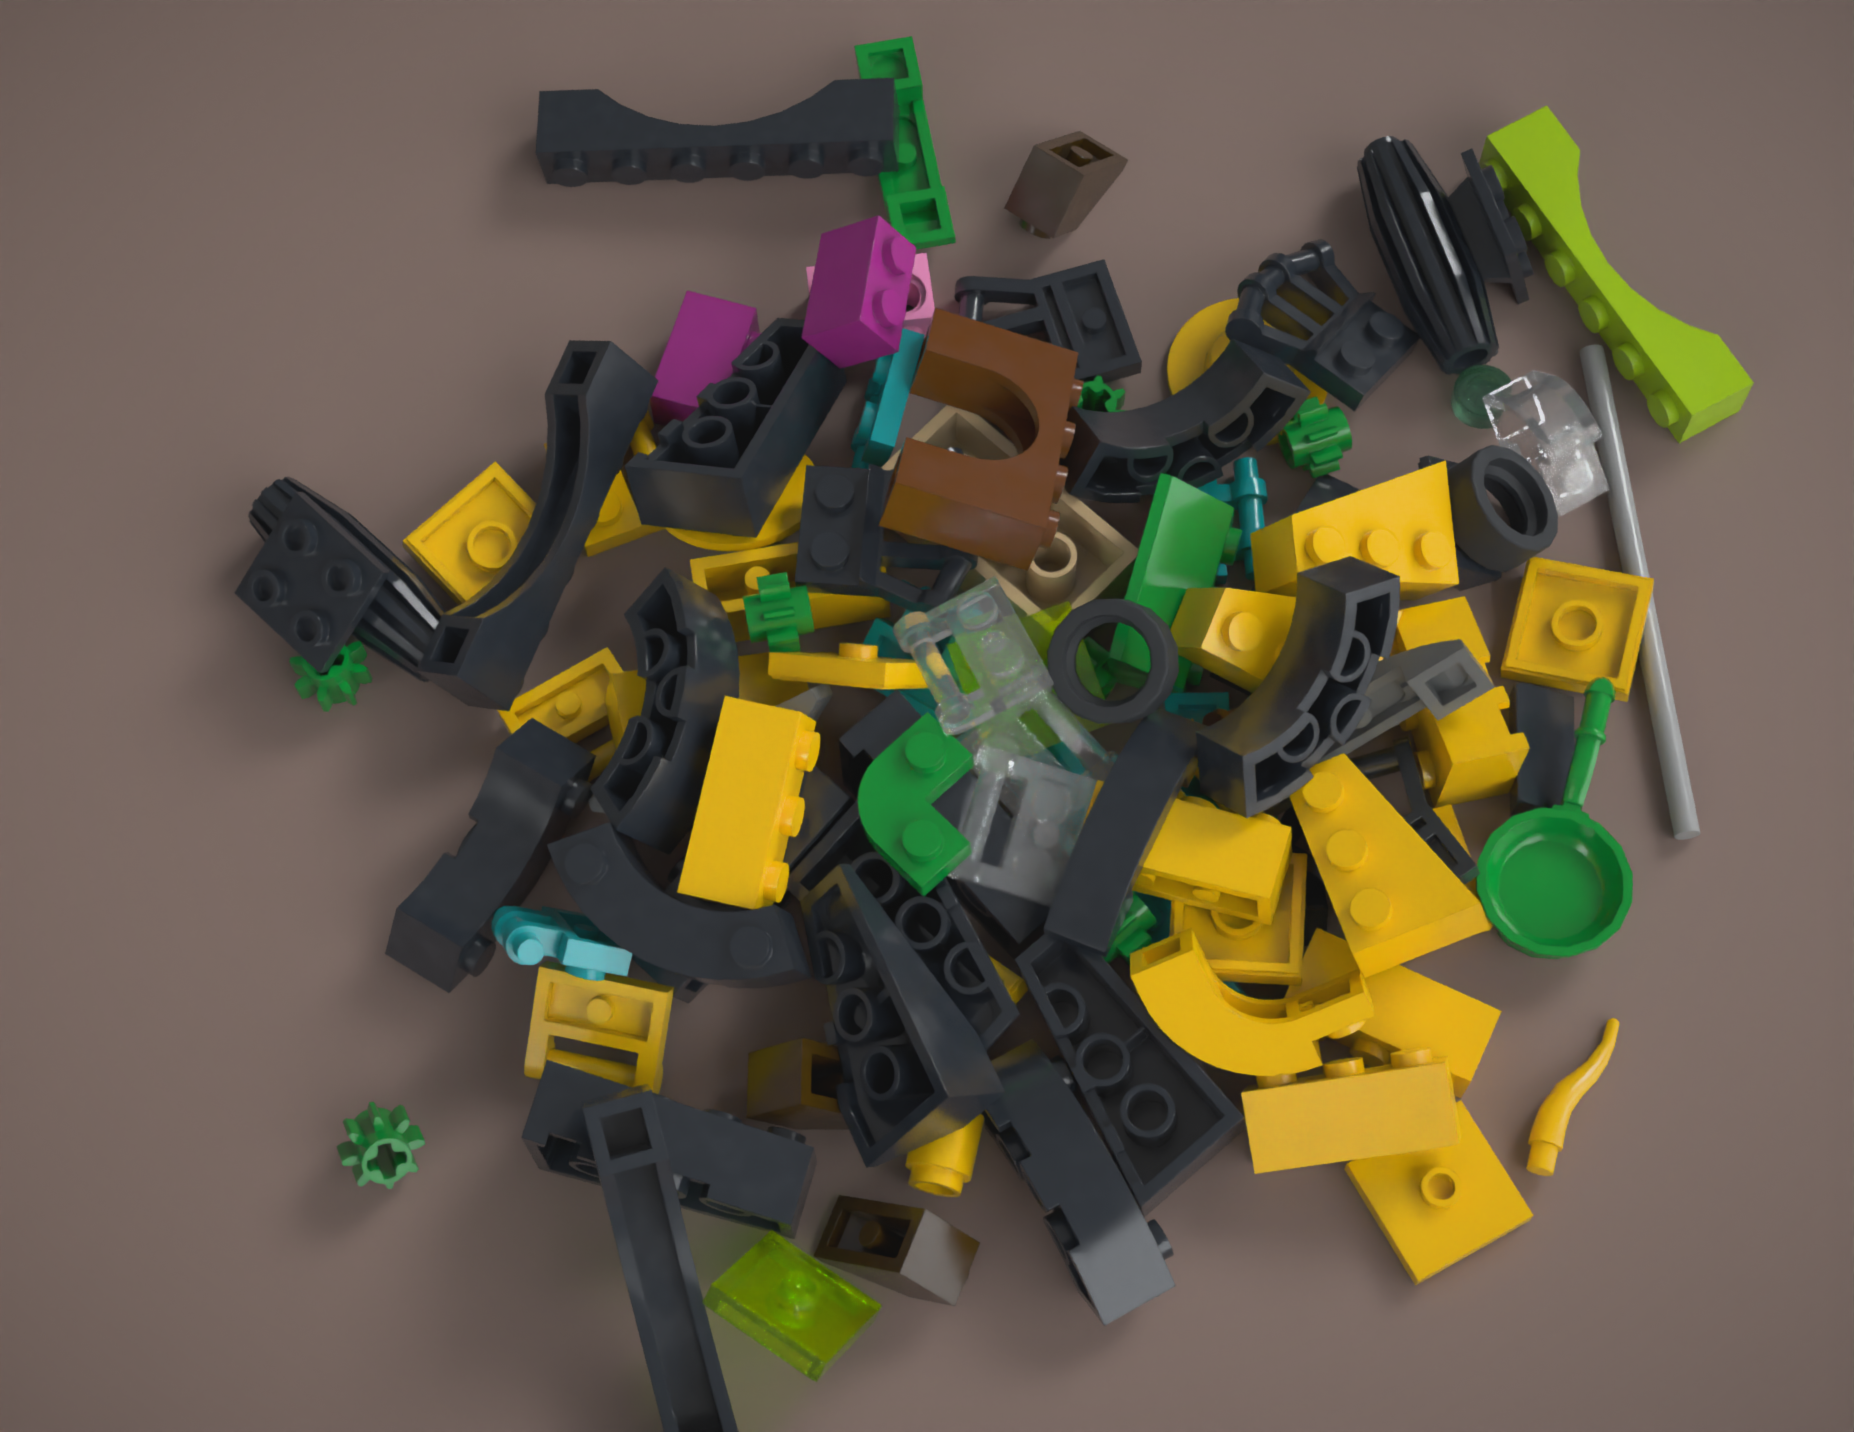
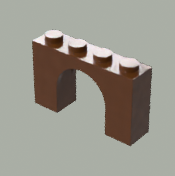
[879,308,1083,571]

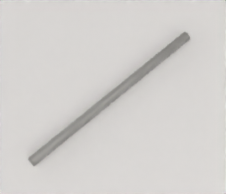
[1579,345,1701,840]

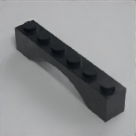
[535,78,900,187]
[416,340,659,711]
[580,1084,739,1432]

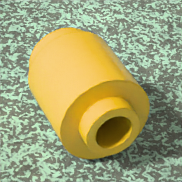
[905,1114,984,1197]

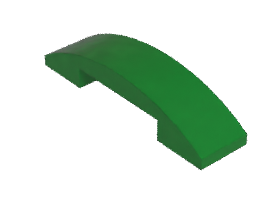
[854,36,956,250]

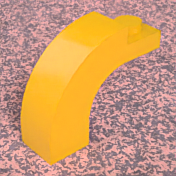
[1130,928,1375,1076]

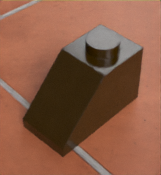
[1004,131,1128,239]
[746,1038,849,1130]
[813,1195,980,1306]

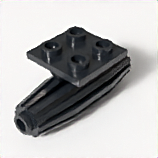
[1357,136,1534,375]
[234,477,446,682]

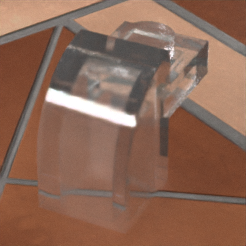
[1482,370,1610,517]

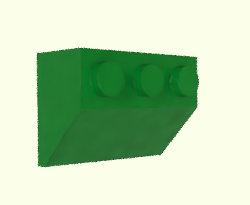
[1108,473,1243,694]

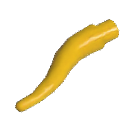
[1526,1018,1619,1176]

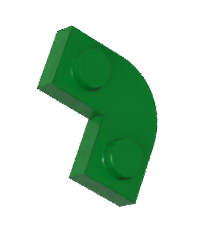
[858,712,975,897]

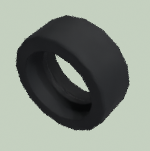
[1447,445,1558,572]
[1047,598,1179,724]

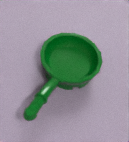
[1476,677,1633,959]

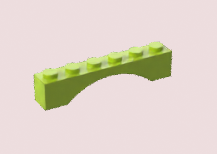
[1479,105,1754,443]

